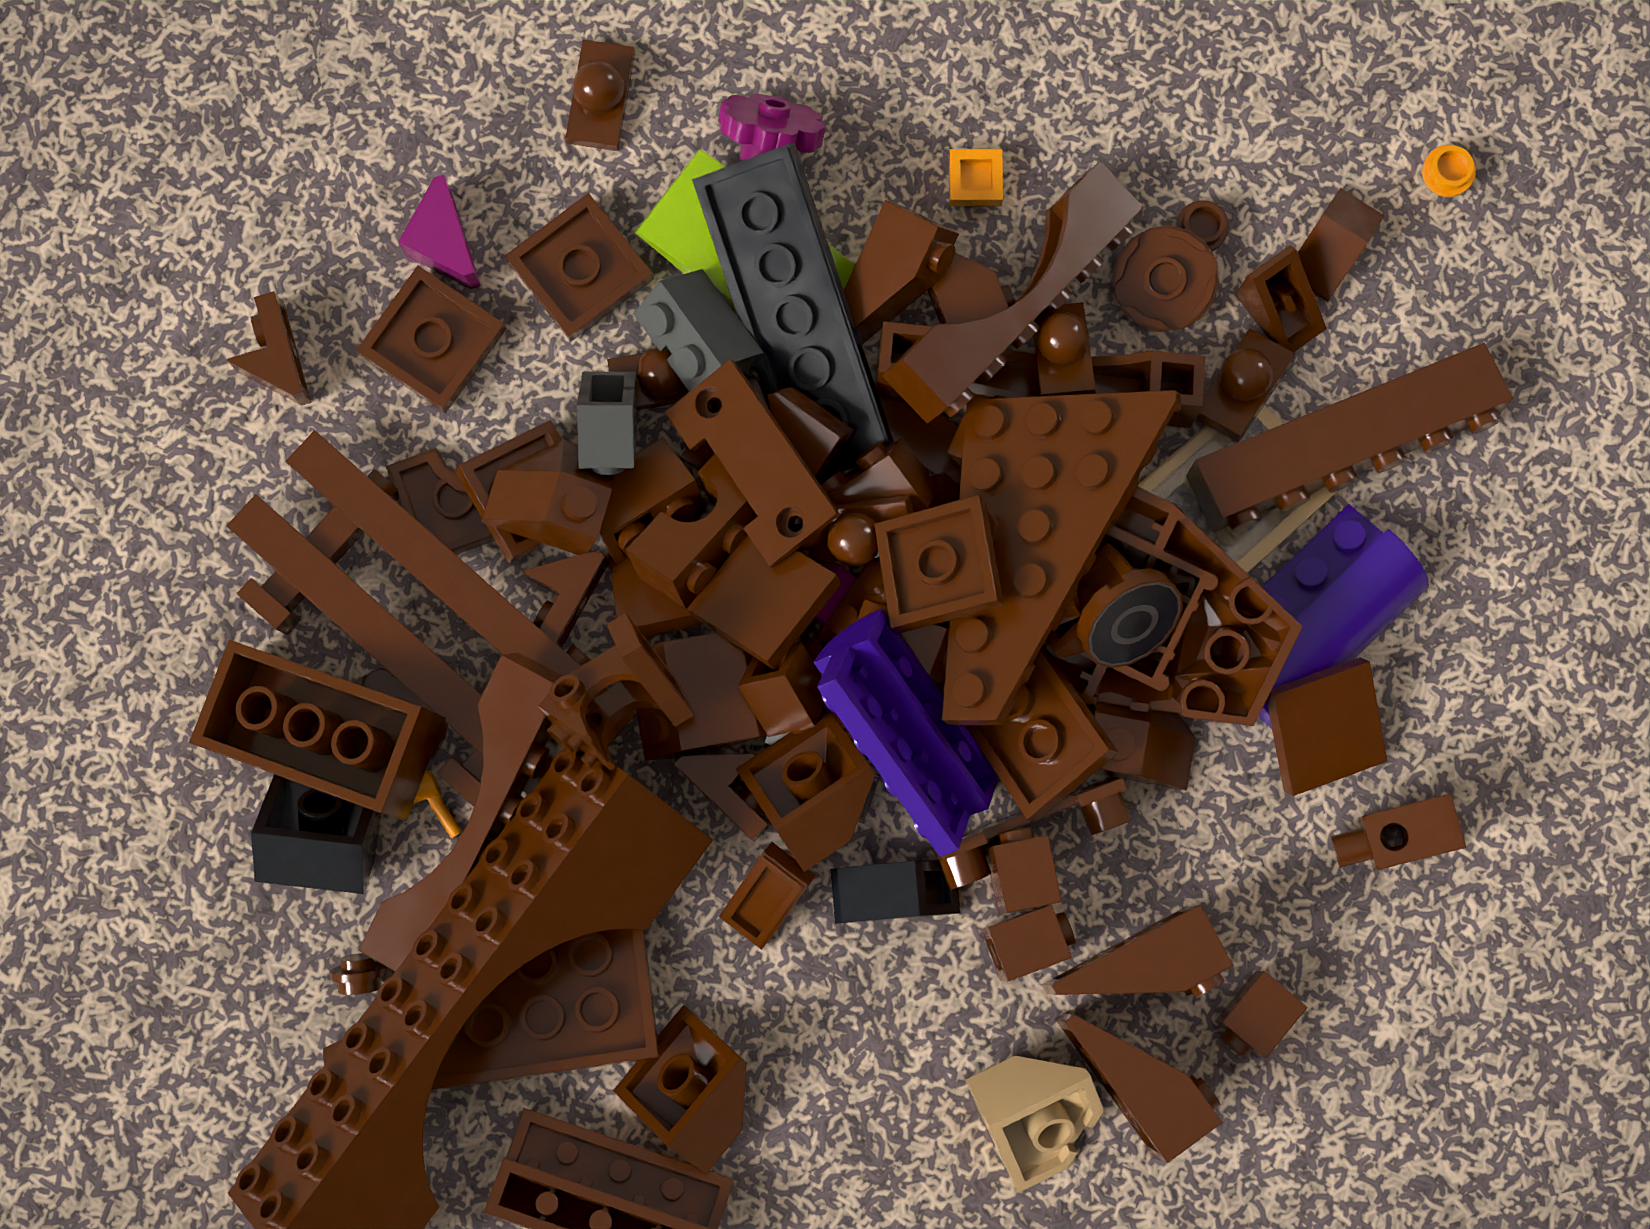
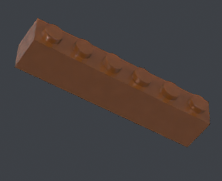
[1186,343,1514,533]

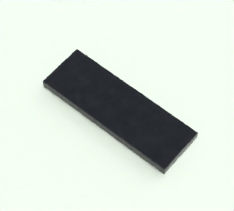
[692,143,894,477]

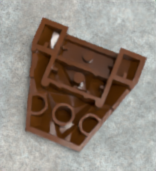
[1045,486,1303,726]

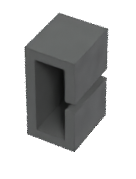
[633,269,764,392]
[577,372,637,475]

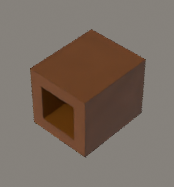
[1214,971,1308,1059]

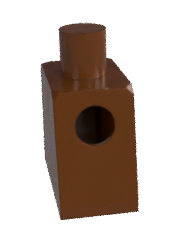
[1331,793,1467,870]

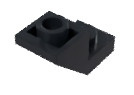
[830,860,961,924]

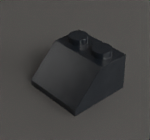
[251,774,381,894]

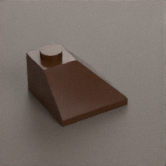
[736,708,875,872]
[613,1005,747,1174]

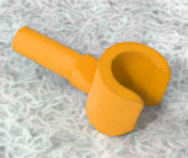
[413,770,462,839]

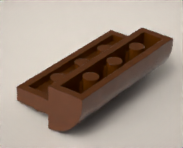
[483,1108,734,1229]

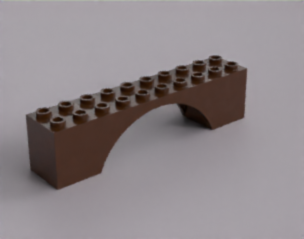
[228,749,713,1229]

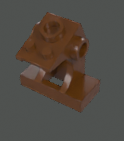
[538,612,694,771]

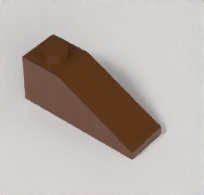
[844,200,959,345]

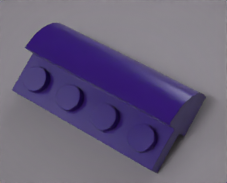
[1258,504,1429,729]
[814,609,999,856]

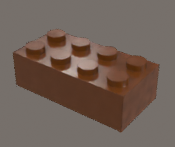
[189,640,446,821]

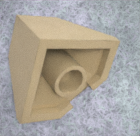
[965,1056,1104,1193]

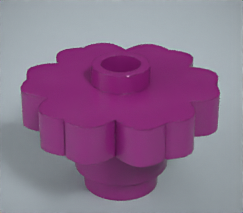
[718,94,826,161]

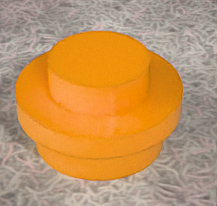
[1422,145,1476,197]

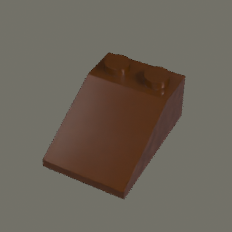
[1042,905,1233,997]
[1055,1013,1223,1163]

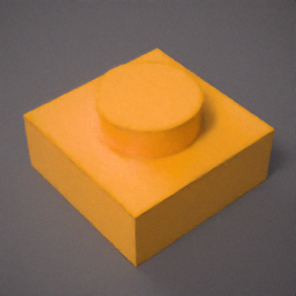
[949,149,1003,206]

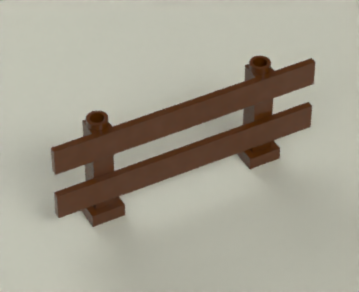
[226,430,636,807]

